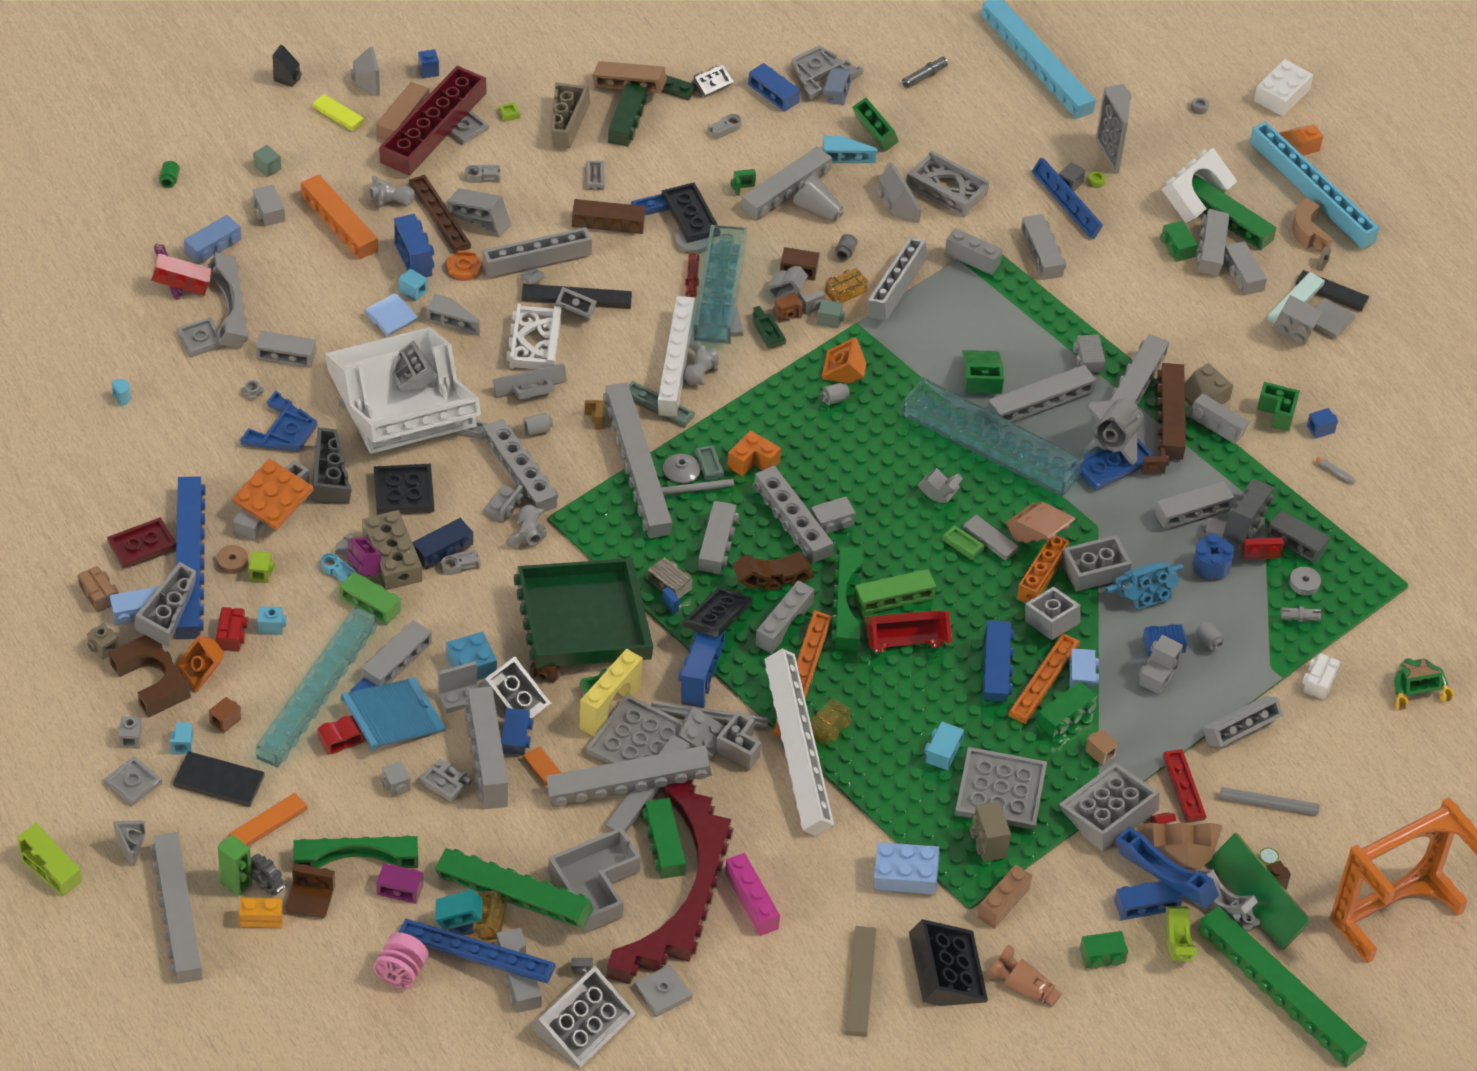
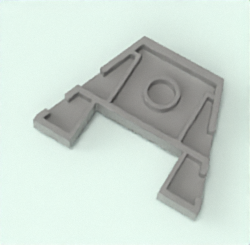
[791,46,863,100]

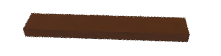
[409,174,471,253]

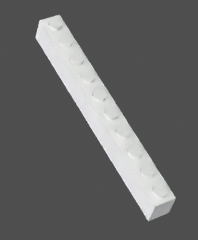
[764,648,834,836]

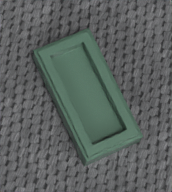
[695,445,724,480]

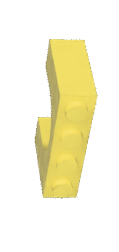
[579,649,643,737]

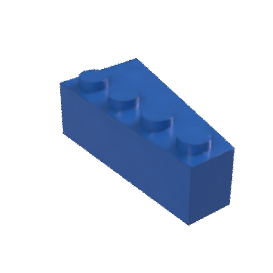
[983,620,1014,702]
[678,631,725,708]

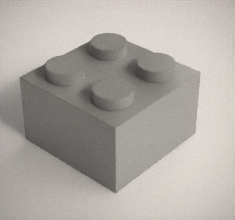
[1273,295,1322,345]
[1025,587,1081,640]

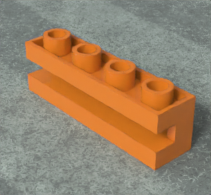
[1017,536,1069,603]

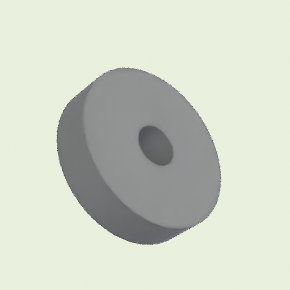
[1289,567,1321,595]

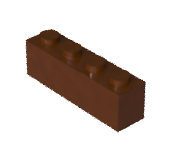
[572,199,646,234]

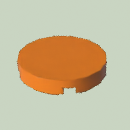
[446,250,482,281]

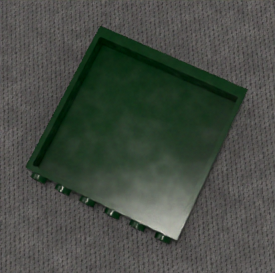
[514,558,653,668]

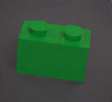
[1160,220,1198,262]
[1080,931,1128,968]

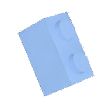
[1069,649,1099,692]

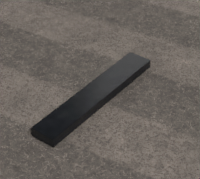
[521,284,632,309]

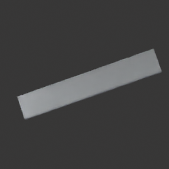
[605,735,690,833]

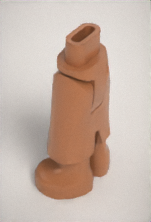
[988,944,1062,1006]

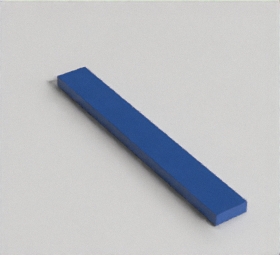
[399,919,556,984]

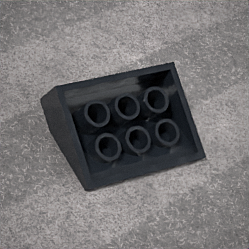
[909,919,988,1006]

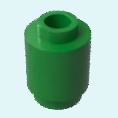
[159,161,180,188]

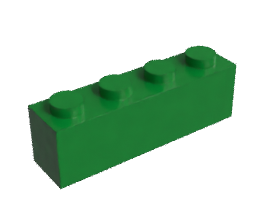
[642,798,686,879]

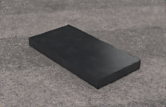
[661,182,721,243]
[683,588,753,637]
[173,751,265,807]

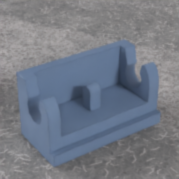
[823,68,852,105]

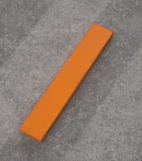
[1008,633,1080,724]

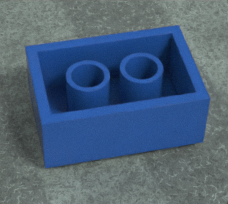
[394,213,435,277]

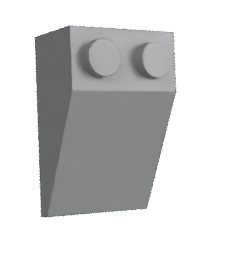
[479,656,551,718]

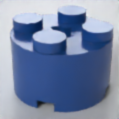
[1193,533,1234,580]

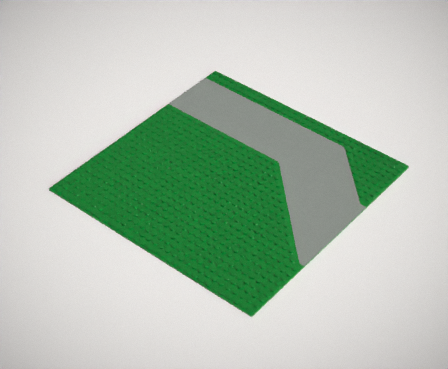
[549,254,1408,909]

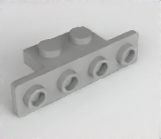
[493,363,567,400]

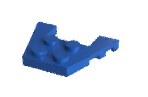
[240,390,317,452]

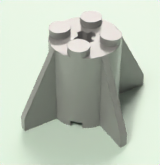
[1082,398,1144,465]

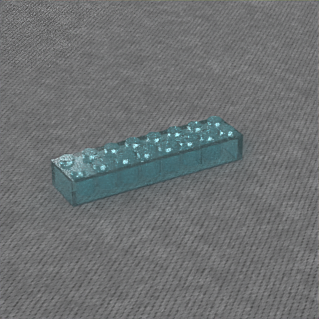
[694,225,747,344]

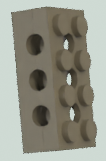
[362,510,422,590]

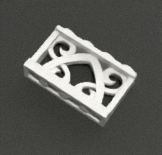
[507,304,562,369]

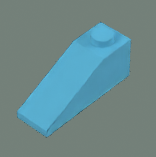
[822,136,877,163]

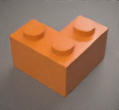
[727,430,781,476]

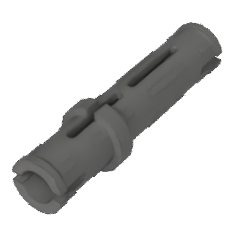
[902,56,948,88]

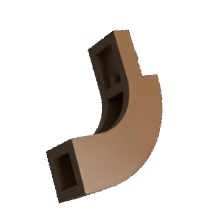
[1292,197,1333,252]

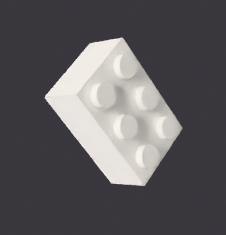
[1254,59,1313,117]

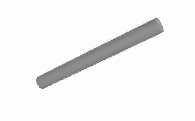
[661,479,734,495]

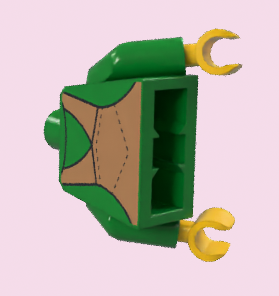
[1394,658,1454,710]

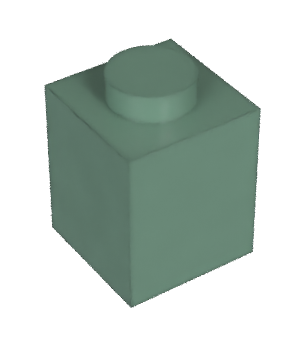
[253,145,281,177]
[817,299,846,328]

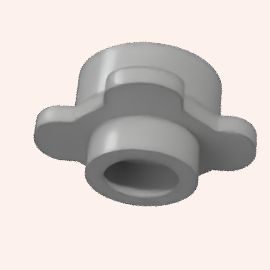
[241,380,264,399]
[1236,911,1260,932]

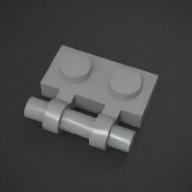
[419,759,473,803]

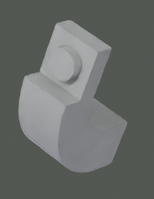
[1200,870,1258,921]

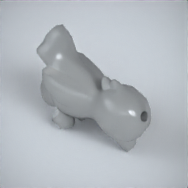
[370,176,415,207]
[684,341,719,386]
[507,505,547,549]

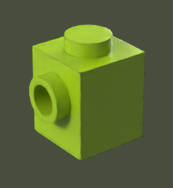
[248,551,275,583]

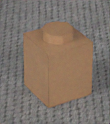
[1085,729,1119,765]

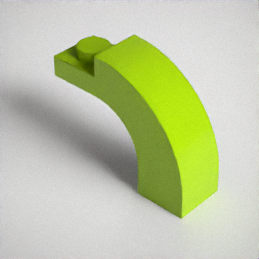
[1166,906,1197,961]

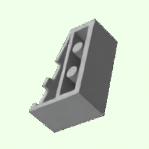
[447,188,511,237]

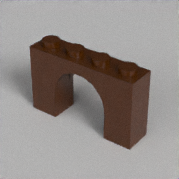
[108,635,192,718]

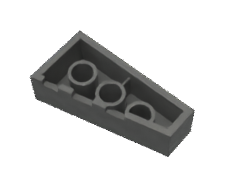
[311,427,352,504]
[1222,479,1275,545]

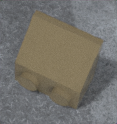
[1185,363,1233,405]

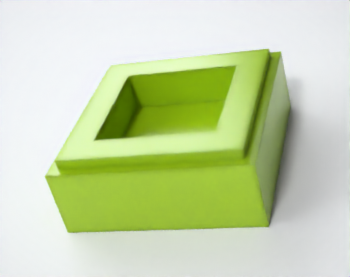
[498,102,520,122]

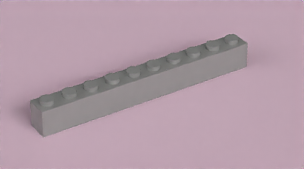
[603,382,672,538]

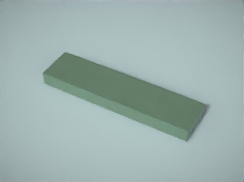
[629,380,695,428]

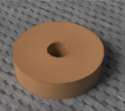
[217,545,248,574]

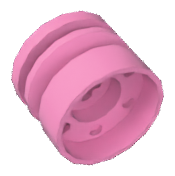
[374,932,428,989]

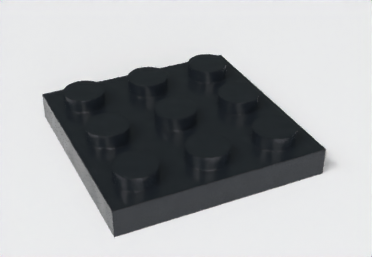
[374,463,434,515]

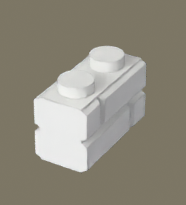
[1302,653,1341,700]

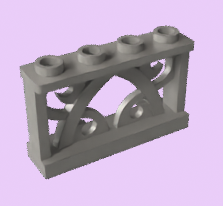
[906,151,989,217]

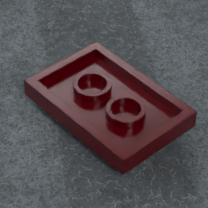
[107,517,177,569]

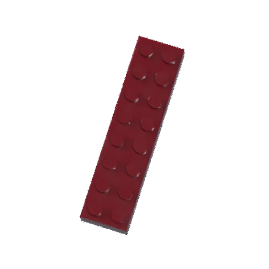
[379,66,487,176]

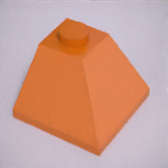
[1279,125,1323,156]
[822,337,866,384]
[175,636,224,692]

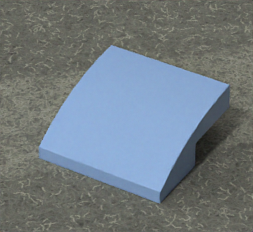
[364,293,418,337]

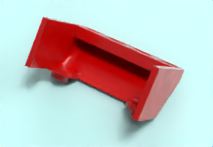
[863,610,952,652]

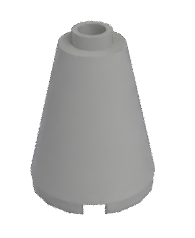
[793,175,844,221]

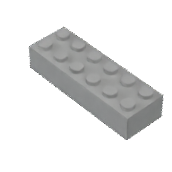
[464,686,508,809]

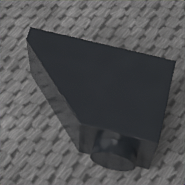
[272,44,302,87]

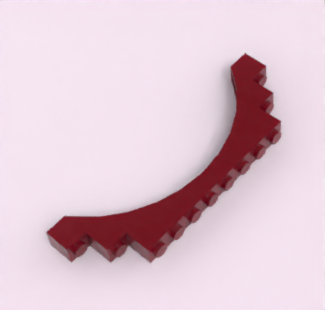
[606,779,734,984]

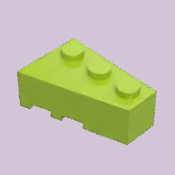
[17,823,82,896]

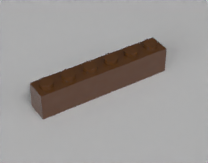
[1157,363,1186,460]

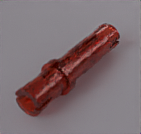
[685,253,700,298]

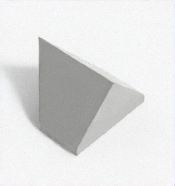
[114,820,146,866]

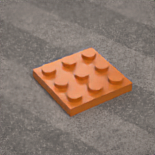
[232,458,314,531]

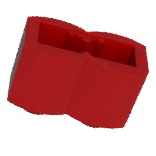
[317,715,364,755]

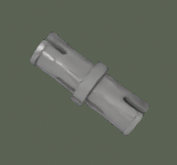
[1281,606,1321,622]

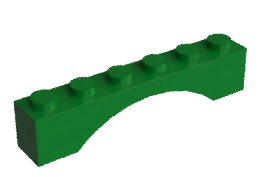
[832,547,863,651]
[293,835,418,869]

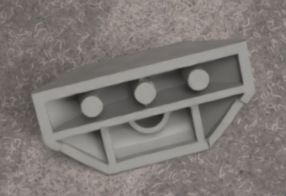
[877,162,921,223]
[392,340,438,391]

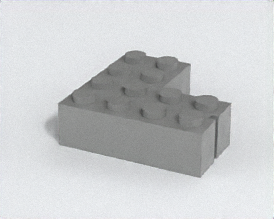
[548,827,641,932]

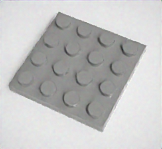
[585,694,683,764]
[955,747,1047,830]

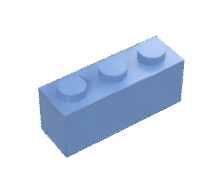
[184,215,241,264]

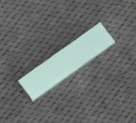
[1267,272,1325,324]

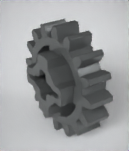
[250,854,285,896]

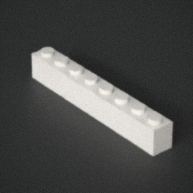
[658,296,695,417]

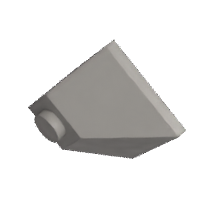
[350,46,380,96]

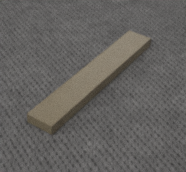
[846,926,876,1037]

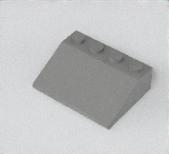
[1096,84,1131,174]
[1059,762,1159,851]
[530,966,636,1068]

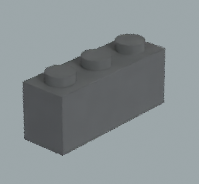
[1267,510,1330,563]

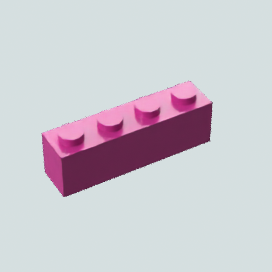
[725,853,780,936]

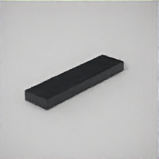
[1295,270,1369,312]

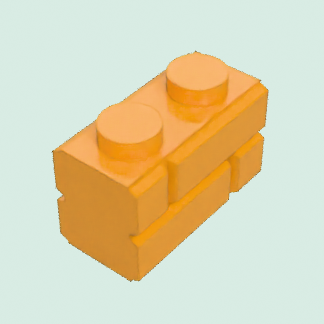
[239,897,283,928]

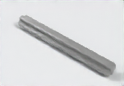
[1220,787,1320,815]

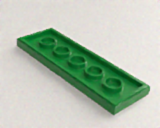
[1208,833,1312,950]

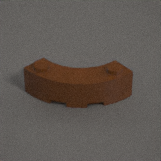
[732,551,815,590]

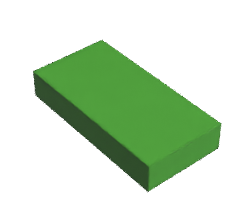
[942,525,985,560]

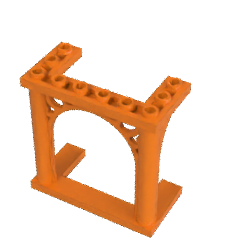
[1330,797,1477,963]

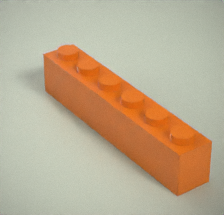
[300,174,378,259]

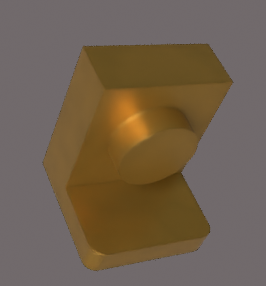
[585,400,604,430]

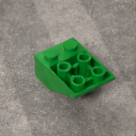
[962,350,1004,394]

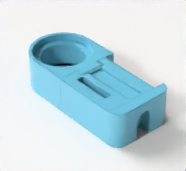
[321,553,356,583]

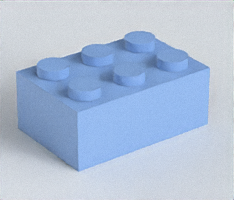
[874,842,939,895]

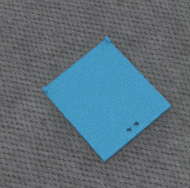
[340,677,446,752]

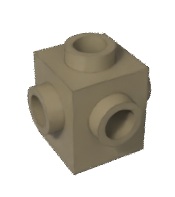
[87,623,119,660]

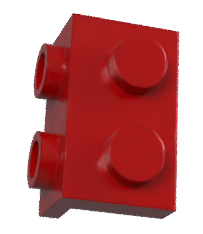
[1240,538,1284,559]

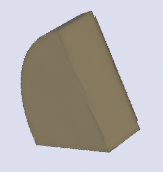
[1316,246,1331,271]

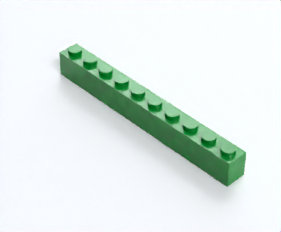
[1198,906,1367,1067]

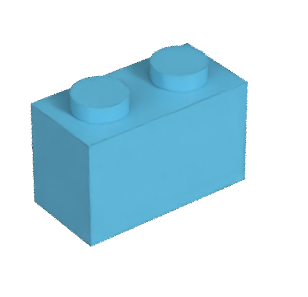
[924,722,964,771]

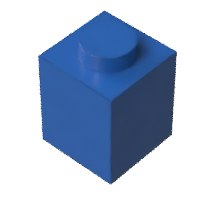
[418,49,439,79]
[1307,408,1338,439]

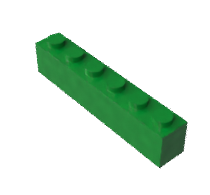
[1192,174,1277,250]

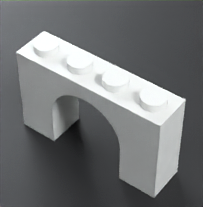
[1161,148,1237,223]

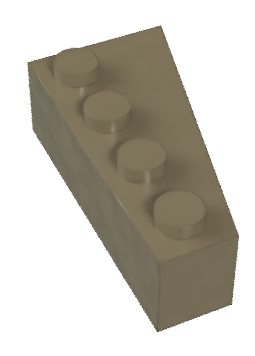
[551,82,591,149]

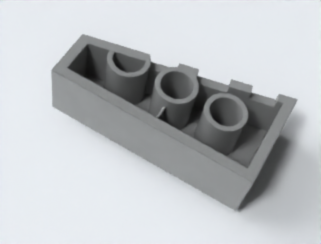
[135,562,196,647]

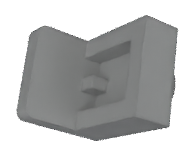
[797,290,825,314]

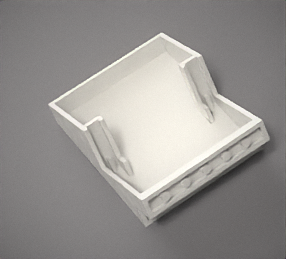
[325,327,481,454]

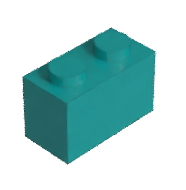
[435,889,483,930]

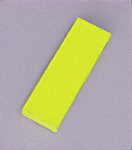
[312,94,364,132]

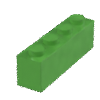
[854,569,936,615]

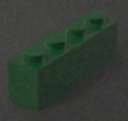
[608,83,649,147]

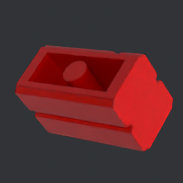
[216,607,249,652]

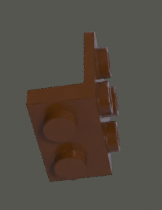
[285,864,335,918]

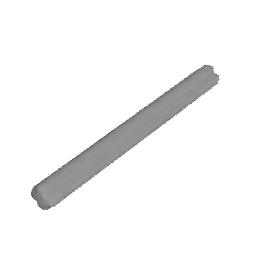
[651,701,769,728]

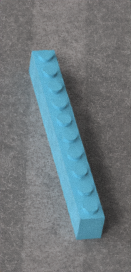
[981,0,1096,119]
[1249,122,1380,249]

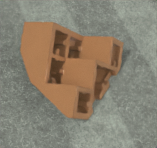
[1137,823,1222,871]

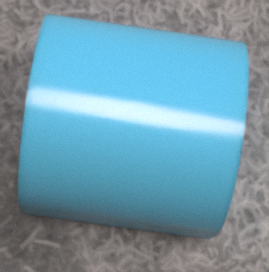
[111,379,131,406]

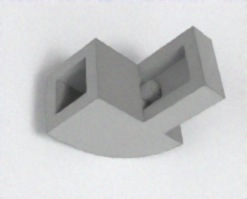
[917,468,963,503]

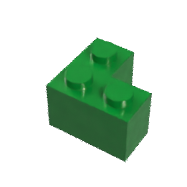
[1257,382,1300,431]

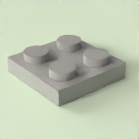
[677,706,725,760]

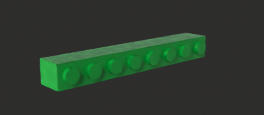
[435,848,594,930]

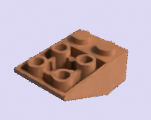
[1006,502,1075,543]

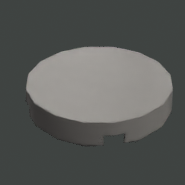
[675,229,711,254]

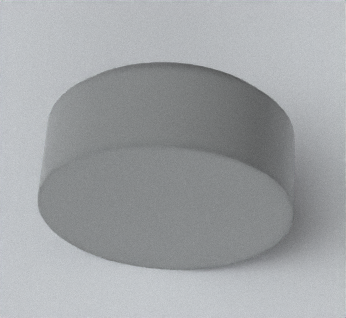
[1191,98,1209,114]

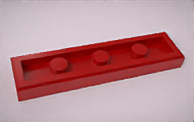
[1162,749,1207,823]

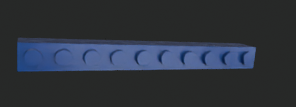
[175,476,206,639]

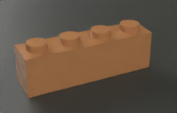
[593,61,667,93]
[376,82,429,140]

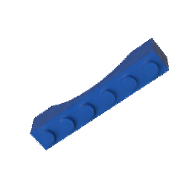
[1115,826,1219,909]

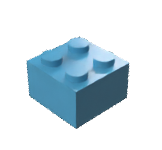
[446,631,497,681]

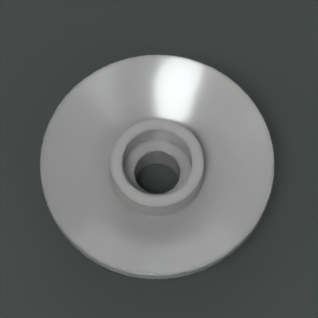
[663,454,701,484]

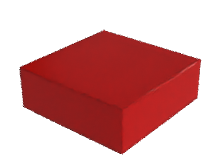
[1150,812,1176,824]

